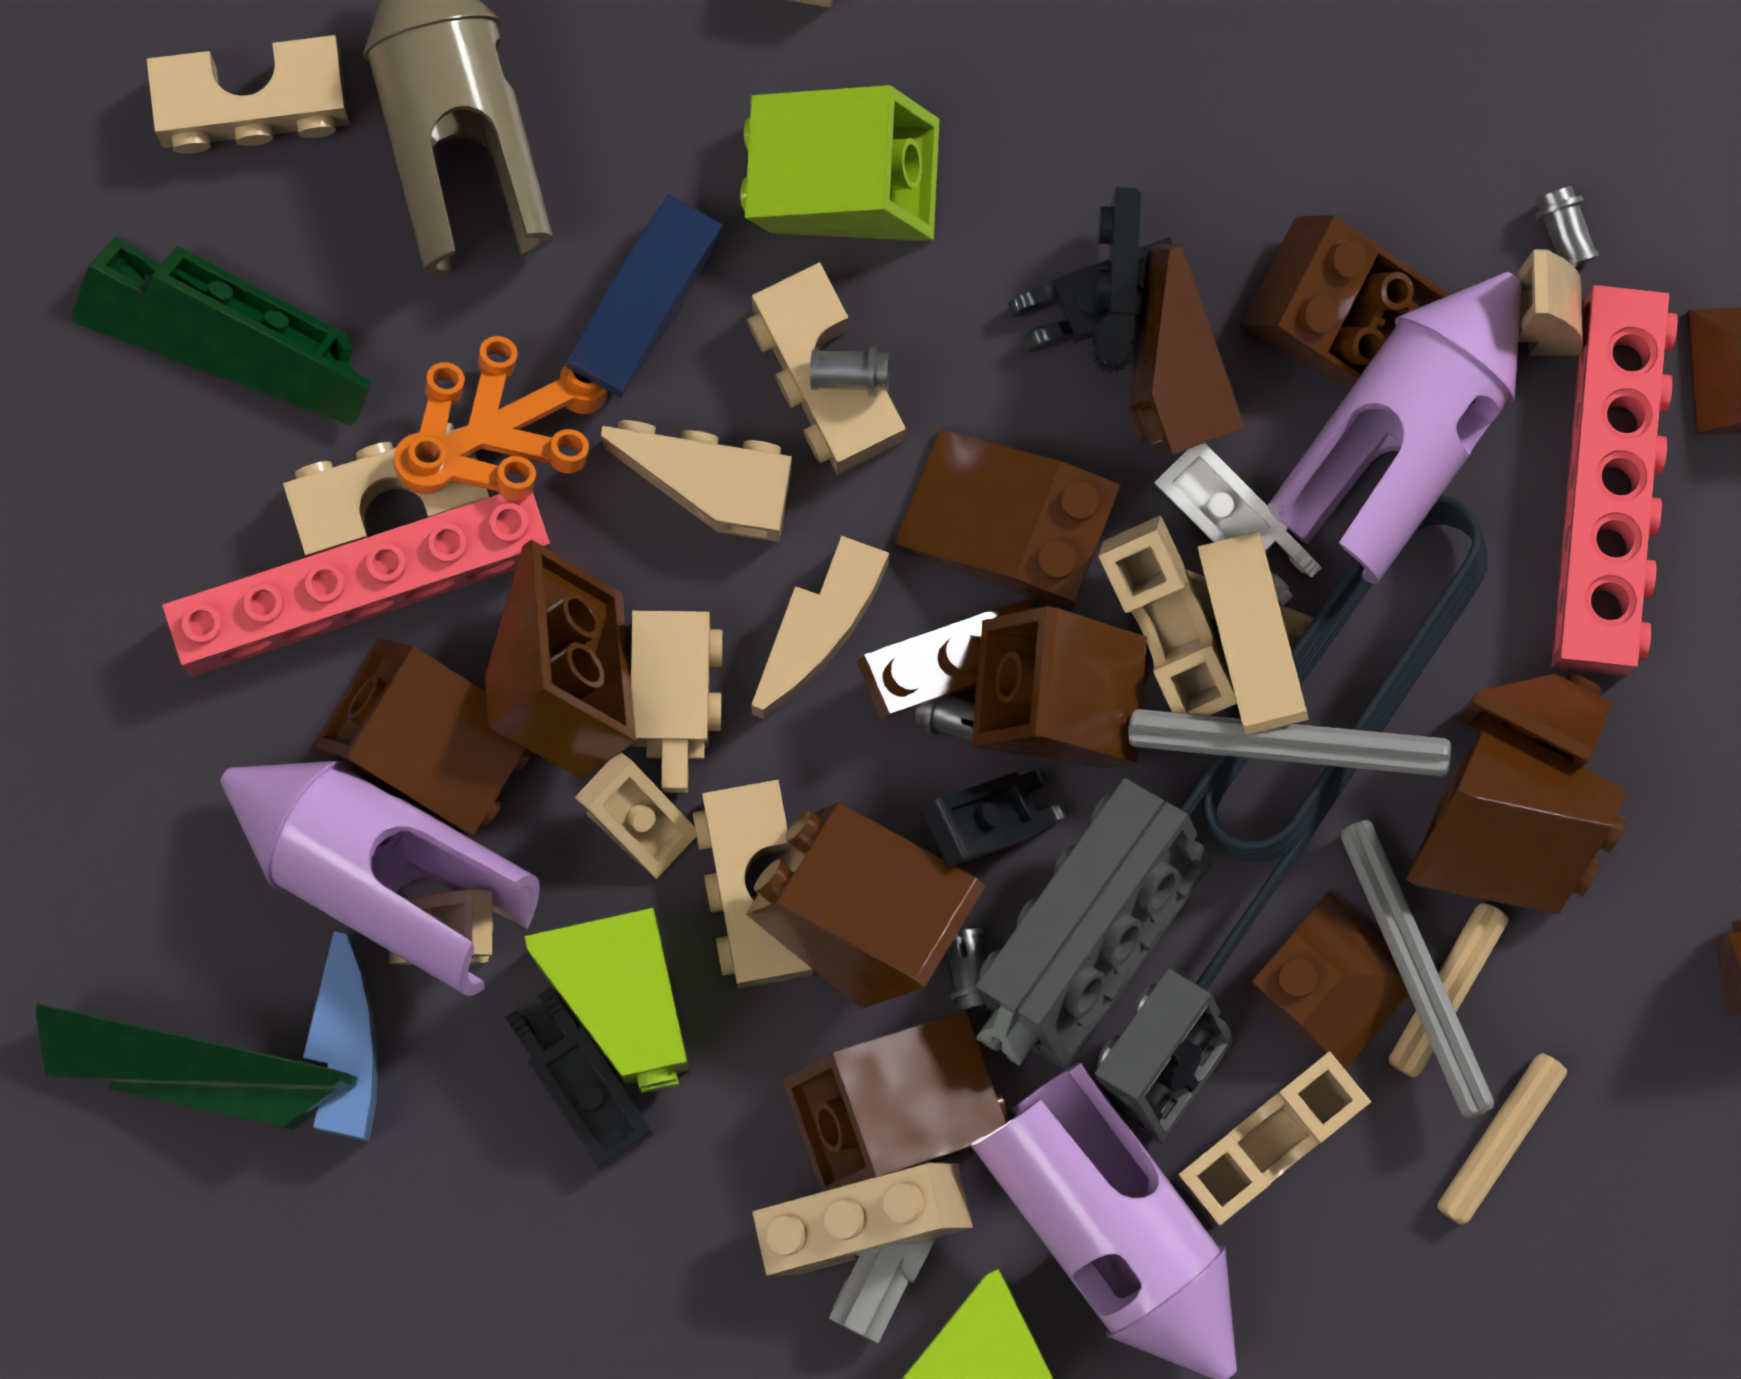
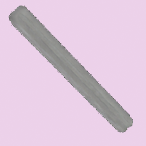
[1128,709,1451,777]
[1340,820,1494,1118]

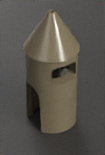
[363,0,553,275]

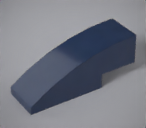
[566,194,723,398]

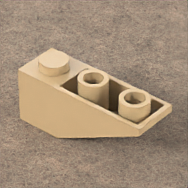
[601,420,792,542]

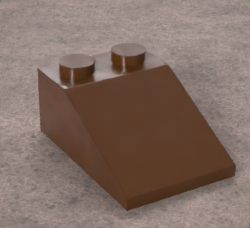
[1128,244,1245,454]
[894,428,1121,613]
[485,539,637,779]

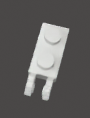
[1154,443,1321,606]

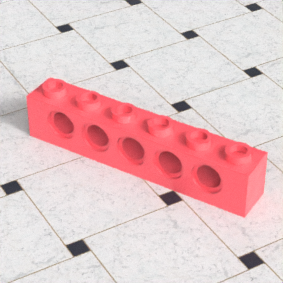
[1551,285,1677,676]
[162,491,552,677]

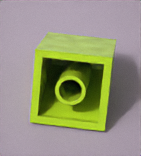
[740,85,940,241]
[525,908,690,1093]
[901,1269,1053,1379]

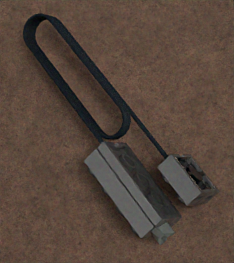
[975,495,1488,1144]

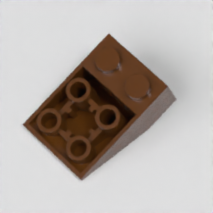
[1240,215,1449,389]

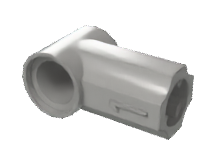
[829,1238,936,1343]

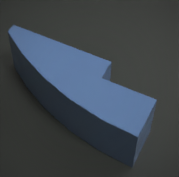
[303,931,378,1142]

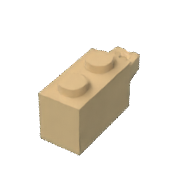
[631,611,723,793]

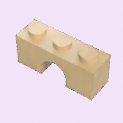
[147,35,350,154]
[747,262,906,475]
[283,423,489,557]
[1098,515,1237,716]
[692,780,814,989]
[1173,1051,1371,1229]
[752,1163,973,1276]

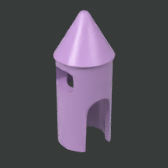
[1268,272,1522,584]
[220,760,540,996]
[971,1063,1237,1379]

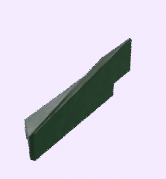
[72,236,372,425]
[35,1003,358,1130]

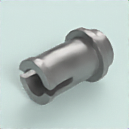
[1535,186,1599,267]
[810,345,890,397]
[915,695,975,741]
[947,928,989,1013]

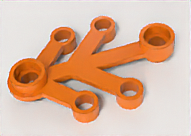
[393,336,608,501]

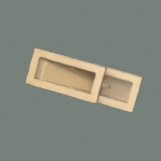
[1515,250,1583,356]
[1198,531,1309,736]
[751,536,889,719]

